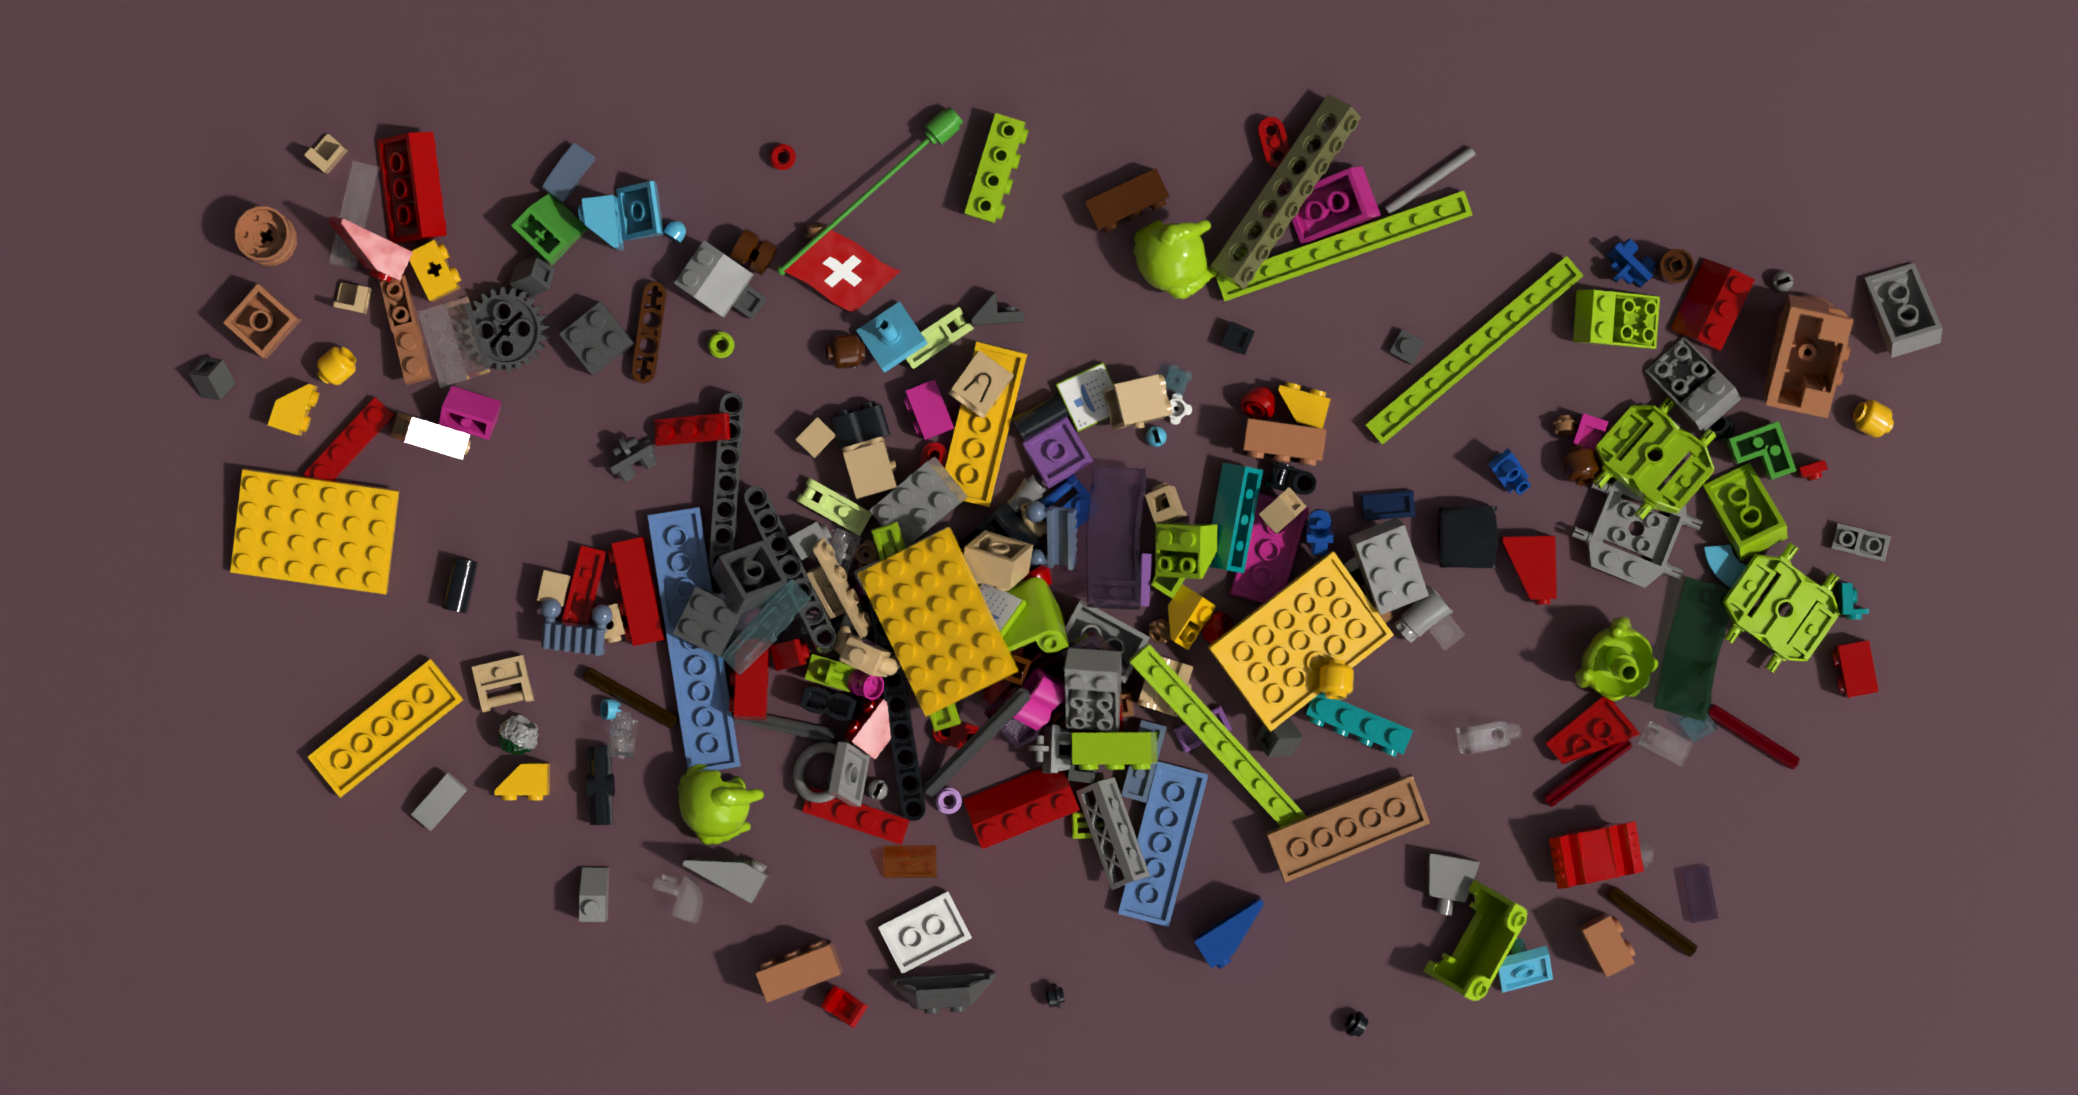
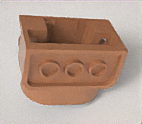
[1764,294,1854,418]

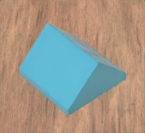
[616,181,664,241]

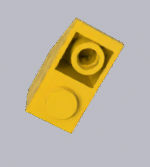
[1278,382,1330,429]
[268,384,319,436]
[1168,584,1216,650]
[495,763,550,800]

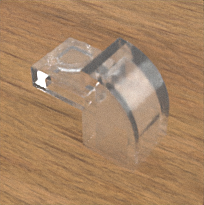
[652,874,704,924]

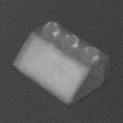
[418,297,491,388]

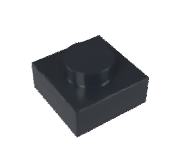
[1220,321,1255,356]

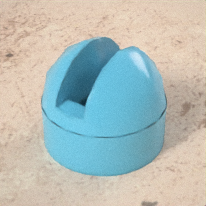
[663,221,686,243]
[1146,426,1167,447]
[600,699,622,720]

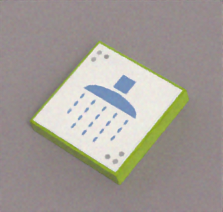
[1056,362,1114,432]
[979,583,1027,637]

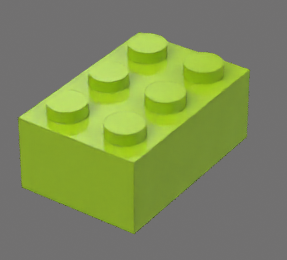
[1072,732,1157,770]

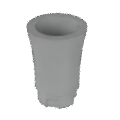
[1394,585,1454,643]

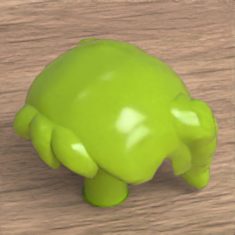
[1133,220,1217,299]
[1575,616,1658,701]
[678,764,764,845]

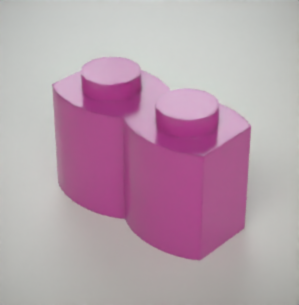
[1013,668,1065,731]

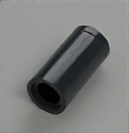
[1011,393,1070,441]
[442,557,478,613]

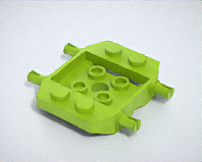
[1593,397,1716,521]
[1722,542,1840,673]

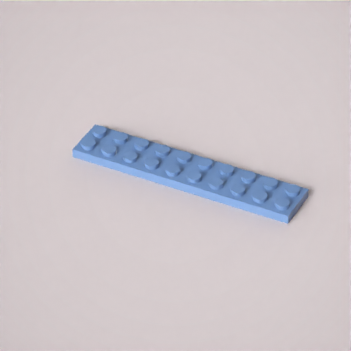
[647,507,741,770]

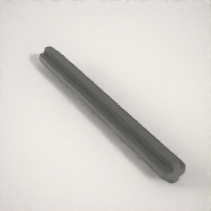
[923,688,1031,797]

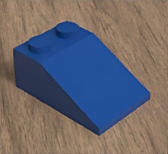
[1193,896,1264,969]

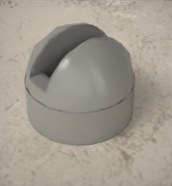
[1772,271,1794,292]
[868,779,889,800]

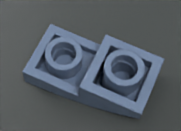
[542,143,595,203]

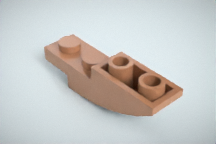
[380,275,432,385]

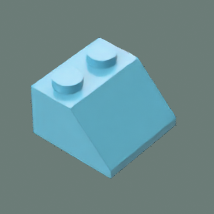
[578,195,624,251]

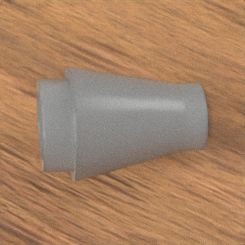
[1007,475,1046,513]

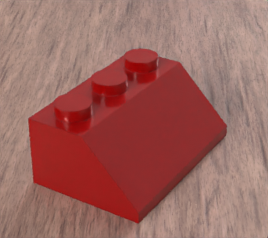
[1670,258,1755,352]

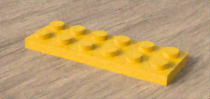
[945,342,1027,507]
[308,659,464,798]

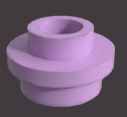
[936,788,962,814]

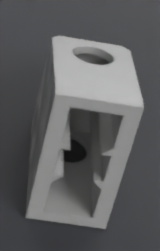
[1428,852,1480,915]

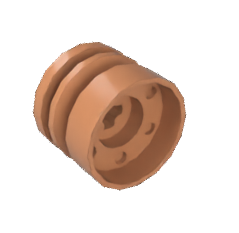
[235,206,297,266]

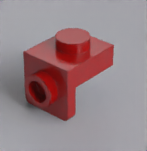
[821,986,868,1028]

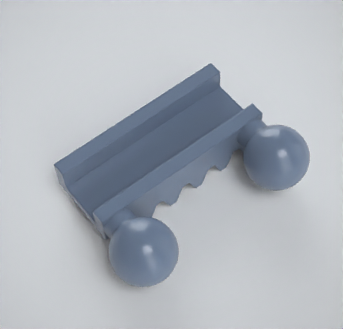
[1025,501,1078,570]
[540,598,613,656]

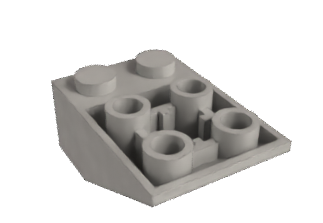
[1645,336,1741,433]
[1065,648,1122,732]

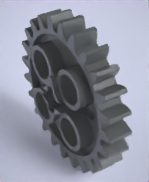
[464,286,550,372]

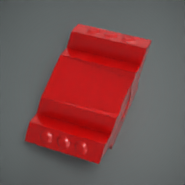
[1549,821,1644,889]

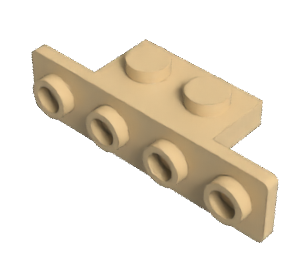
[807,537,872,638]

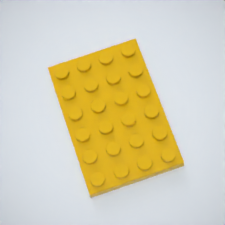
[230,468,400,594]
[857,528,1018,717]
[1208,551,1394,732]

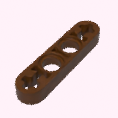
[632,282,667,384]

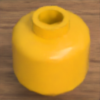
[317,347,356,385]
[1853,399,1894,438]
[1319,660,1354,700]

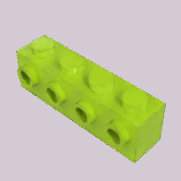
[964,113,1029,224]

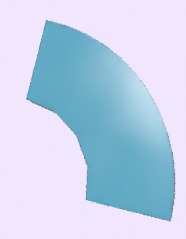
[1703,545,1746,588]

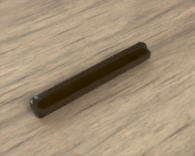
[583,667,678,728]
[1607,886,1698,957]

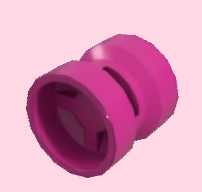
[847,669,884,700]

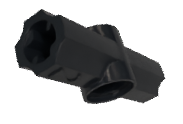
[586,746,615,825]

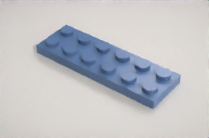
[1118,761,1209,927]

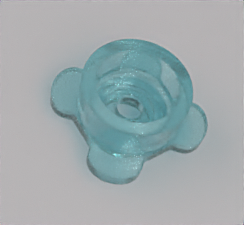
[1165,365,1192,395]

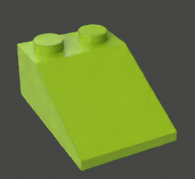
[1703,463,1788,561]

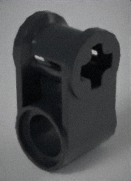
[1265,461,1317,495]

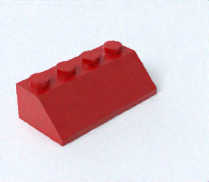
[376,132,447,244]
[963,768,1080,849]

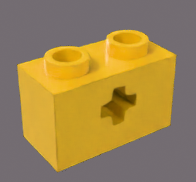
[409,240,462,302]

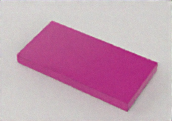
[1230,493,1309,604]

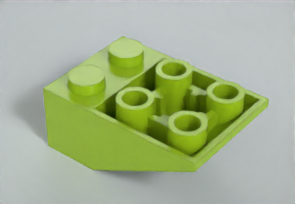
[1573,290,1660,349]

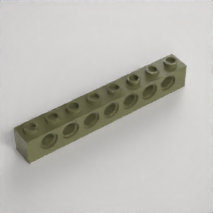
[1210,94,1362,290]

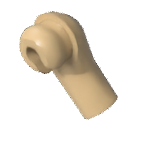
[1020,502,1047,537]

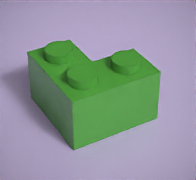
[1726,421,1797,480]

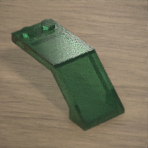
[1654,576,1731,722]

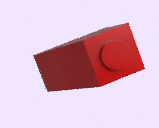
[1501,536,1557,605]

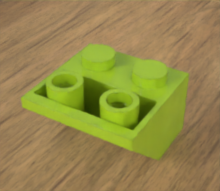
[1155,522,1217,579]

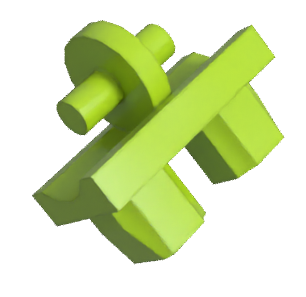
[805,654,856,692]

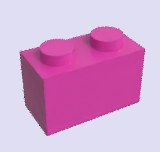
[903,379,955,440]
[439,386,502,440]

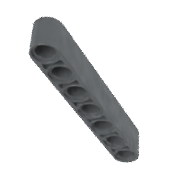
[709,393,745,569]
[744,486,836,653]

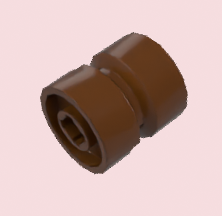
[730,229,778,276]
[1656,249,1694,285]

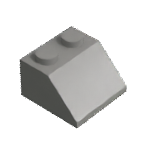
[674,240,753,318]

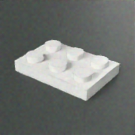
[878,891,972,974]

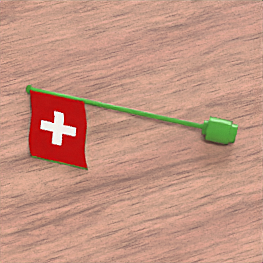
[777,107,963,313]

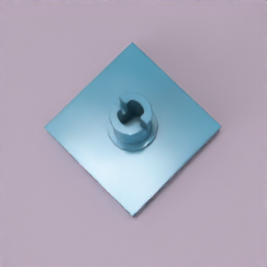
[856,301,928,373]
[1498,938,1553,993]

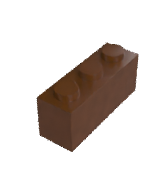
[1085,168,1170,233]

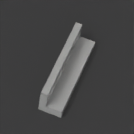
[1076,777,1150,890]

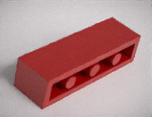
[608,537,666,646]

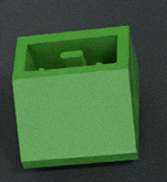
[511,194,588,266]

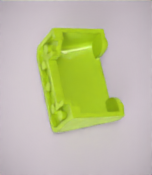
[1003,577,1069,653]
[1423,879,1527,1001]

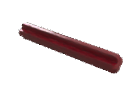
[1707,704,1800,770]
[1543,740,1633,807]

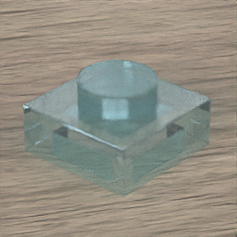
[1679,706,1717,743]

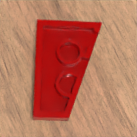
[1545,696,1641,765]

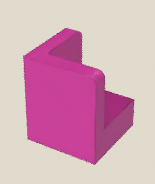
[1571,413,1608,451]

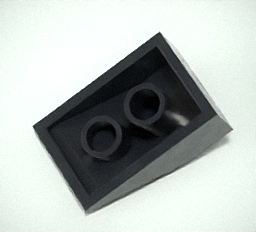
[958,502,1040,556]

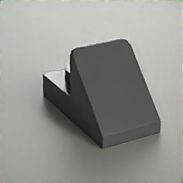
[972,292,1025,326]

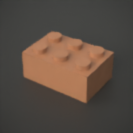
[1242,419,1327,466]
[756,939,843,1002]

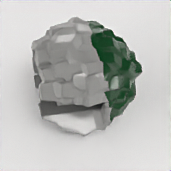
[497,714,539,756]

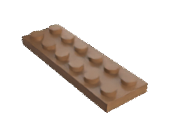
[1266,774,1430,883]

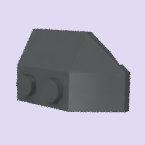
[890,971,996,1014]

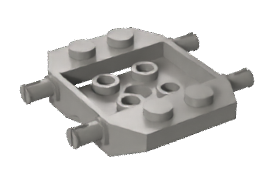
[1571,480,1703,588]

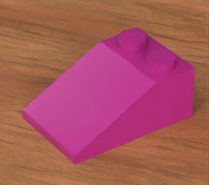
[1292,166,1381,245]

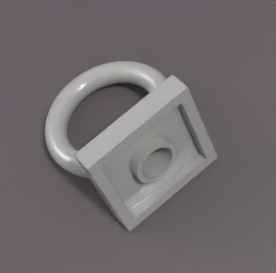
[793,742,870,807]

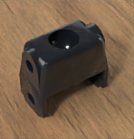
[1438,506,1498,568]

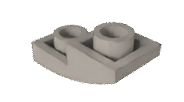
[1832,523,1891,562]
[411,772,468,831]

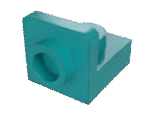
[1838,583,1869,620]

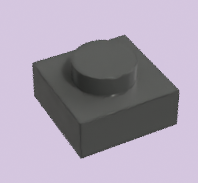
[733,284,768,320]
[1389,329,1425,365]

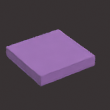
[1022,417,1094,489]

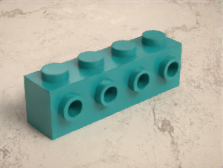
[1209,463,1263,573]
[1305,692,1413,757]

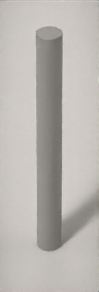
[1384,147,1476,215]

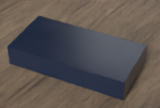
[1361,490,1416,521]

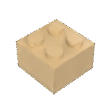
[964,530,1033,591]

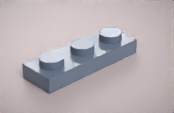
[1121,720,1167,803]

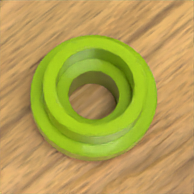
[708,332,735,358]

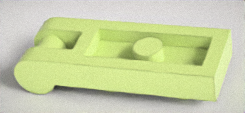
[906,307,974,370]
[797,478,872,536]

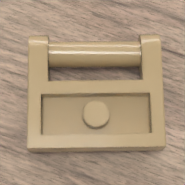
[472,655,534,713]

